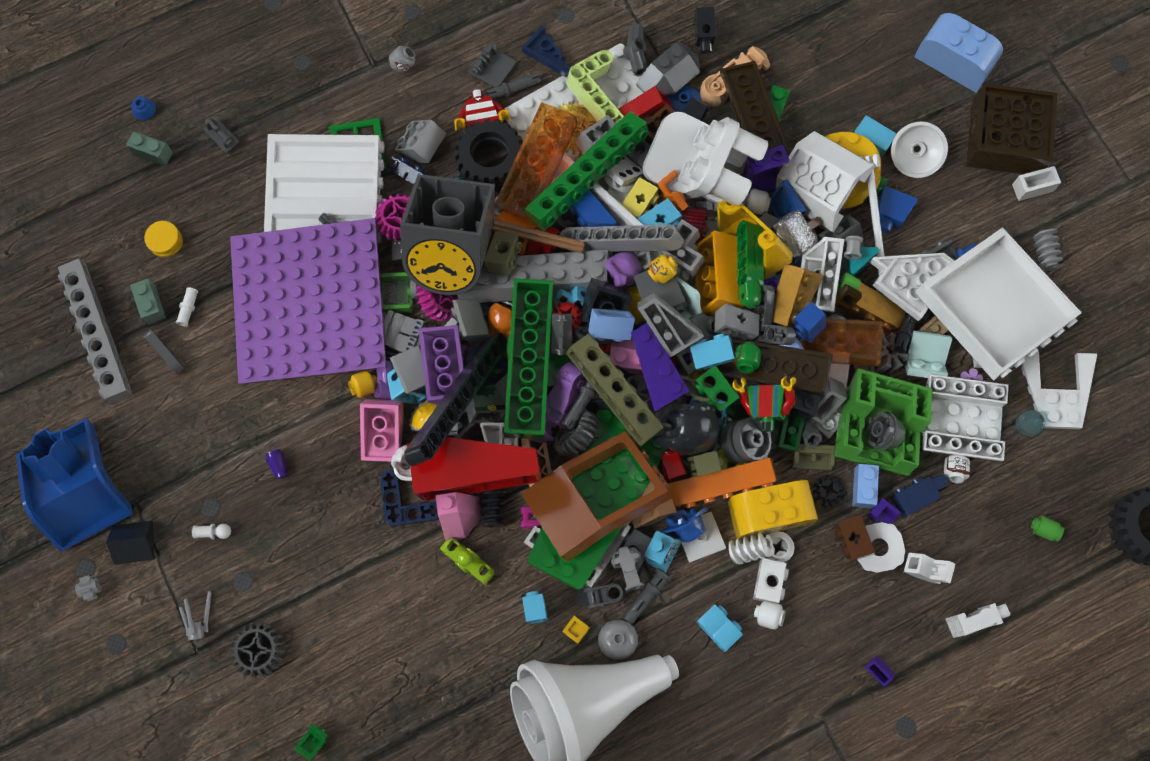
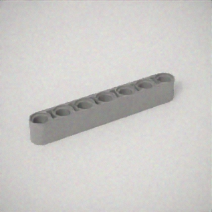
[560,225,684,252]

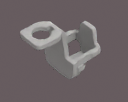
[611,546,644,593]

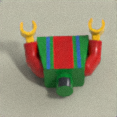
[733,376,796,432]

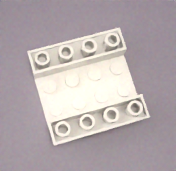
[776,131,875,232]
[920,374,1008,461]

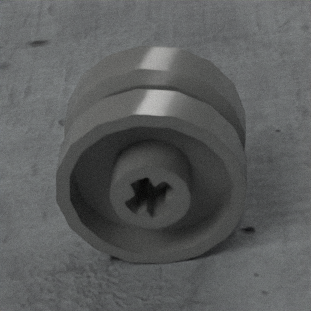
[720,417,772,464]

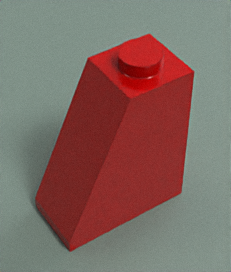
[618,86,674,121]

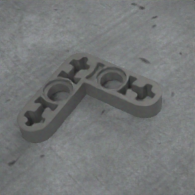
[754,284,796,345]

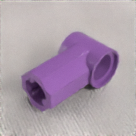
[374,361,394,400]

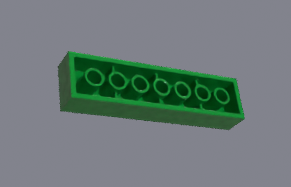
[504,278,553,440]

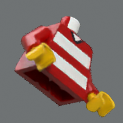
[454,90,511,131]

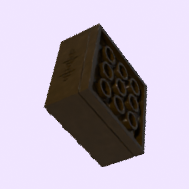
[966,83,1058,174]

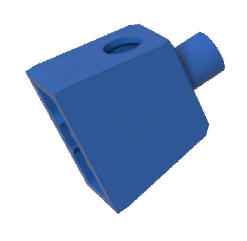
[878,186,918,234]

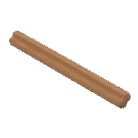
[492,220,585,253]

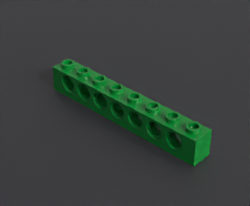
[525,111,649,231]

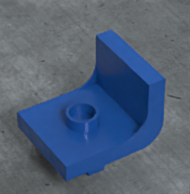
[16,418,133,552]

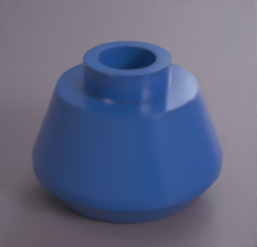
[131,96,156,120]

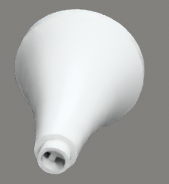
[510,654,679,761]

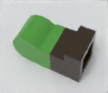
[836,272,862,309]

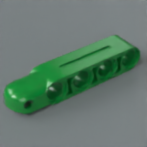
[737,220,764,309]

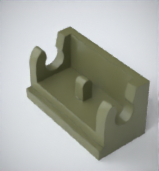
[792,444,835,471]

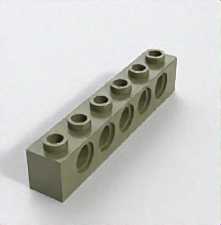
[566,334,664,447]

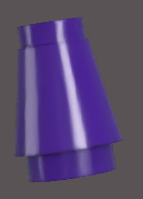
[265,449,288,479]

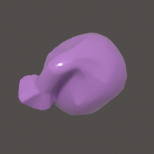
[606,252,642,287]

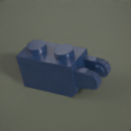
[891,475,948,519]

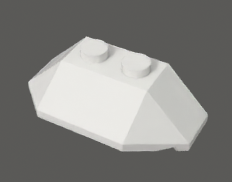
[801,237,844,312]

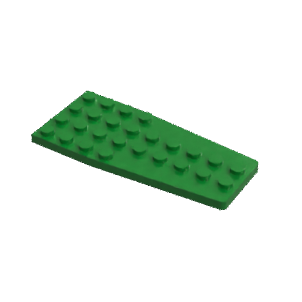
[528,409,667,590]

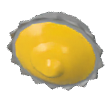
[409,400,437,431]

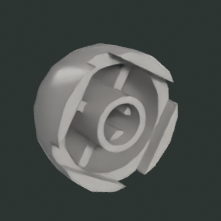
[598,619,638,660]

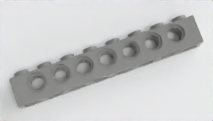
[58,259,133,404]

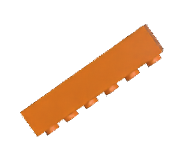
[668,458,778,511]

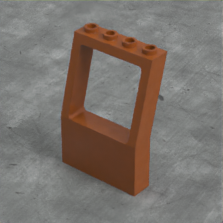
[521,431,673,562]

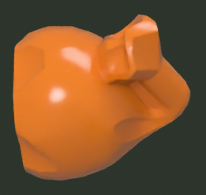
[487,303,512,339]

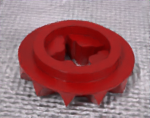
[551,301,582,331]

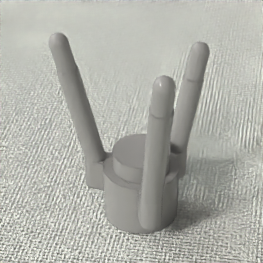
[179,591,212,641]

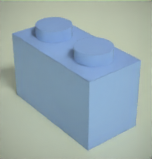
[588,308,635,342]
[852,464,879,509]

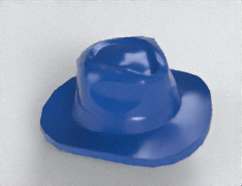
[661,507,708,543]

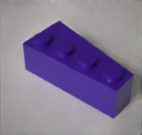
[631,323,690,413]

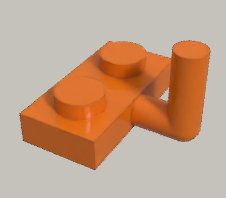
[658,170,688,211]

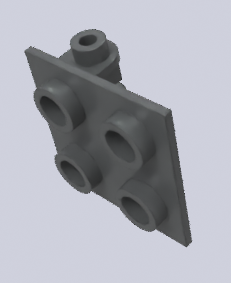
[468,43,517,88]

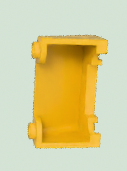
[717,200,792,279]

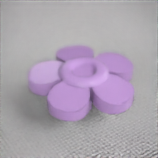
[960,368,983,381]

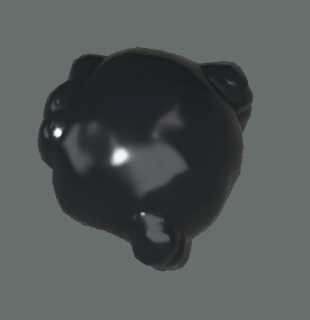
[653,401,720,456]

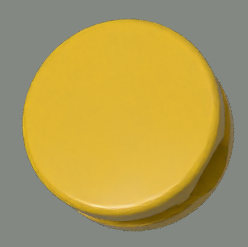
[144,221,183,258]

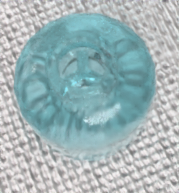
[1015,410,1045,437]

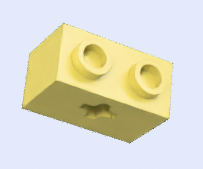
[621,177,660,219]

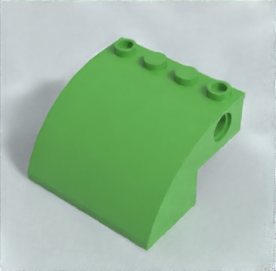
[835,368,932,476]

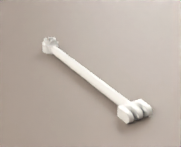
[860,154,885,296]

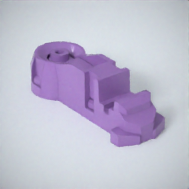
[532,362,588,443]

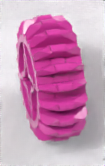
[375,193,410,242]
[415,286,459,321]

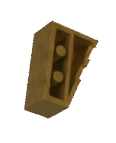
[834,283,906,332]

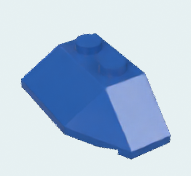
[568,190,617,227]

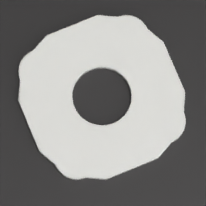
[854,522,905,573]

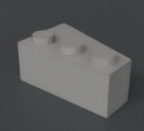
[637,293,704,358]

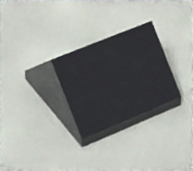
[106,521,155,565]

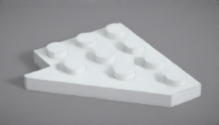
[869,253,954,321]

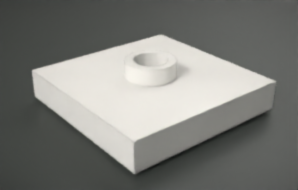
[681,512,726,563]

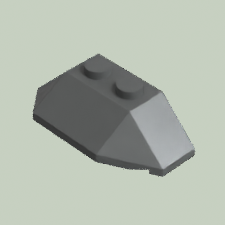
[636,42,700,95]

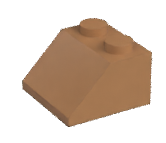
[632,475,677,529]

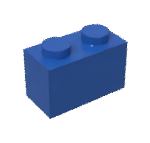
[794,302,826,343]

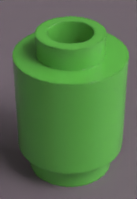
[1031,515,1064,542]

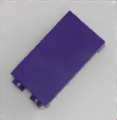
[742,145,790,194]

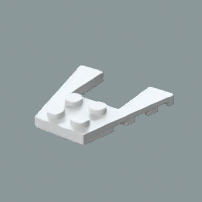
[1021,352,1097,429]

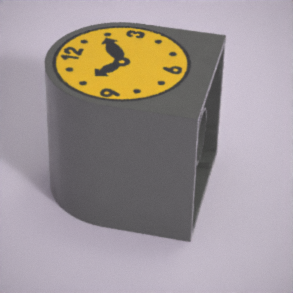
[400,174,495,295]

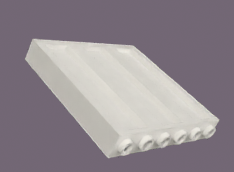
[264,134,384,248]

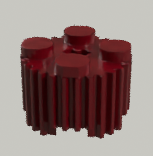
[681,207,709,245]

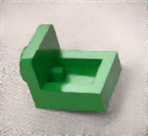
[294,724,328,761]

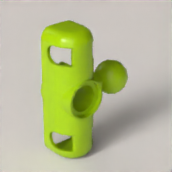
[440,538,494,585]

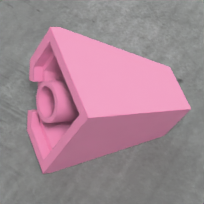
[436,492,482,540]

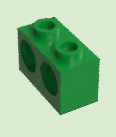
[695,365,740,412]

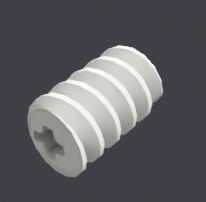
[729,532,774,564]

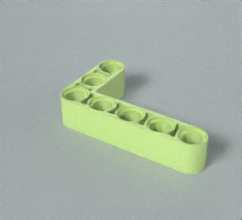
[566,50,624,124]

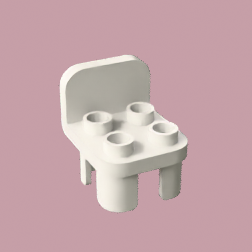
[643,112,768,206]

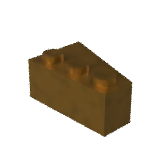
[772,264,824,328]

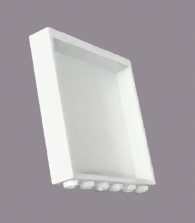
[915,227,1081,381]

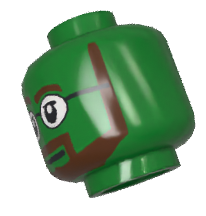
[734,342,762,373]

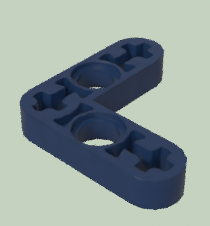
[380,470,439,527]

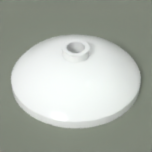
[891,121,948,178]

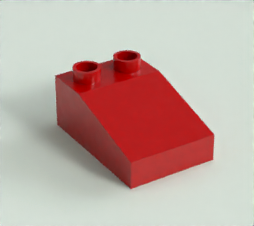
[407,434,542,501]

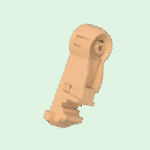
[700,46,770,107]

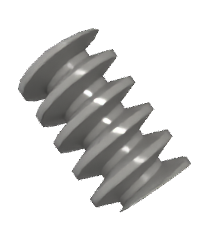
[1033,229,1064,271]

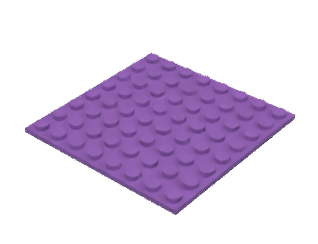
[230,218,387,384]

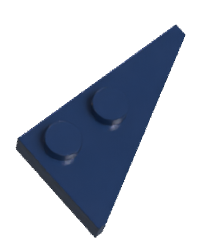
[522,25,571,78]

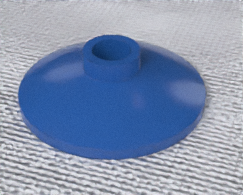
[667,85,702,112]

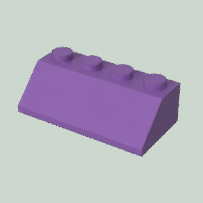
[419,325,463,405]

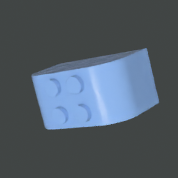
[915,13,1003,93]

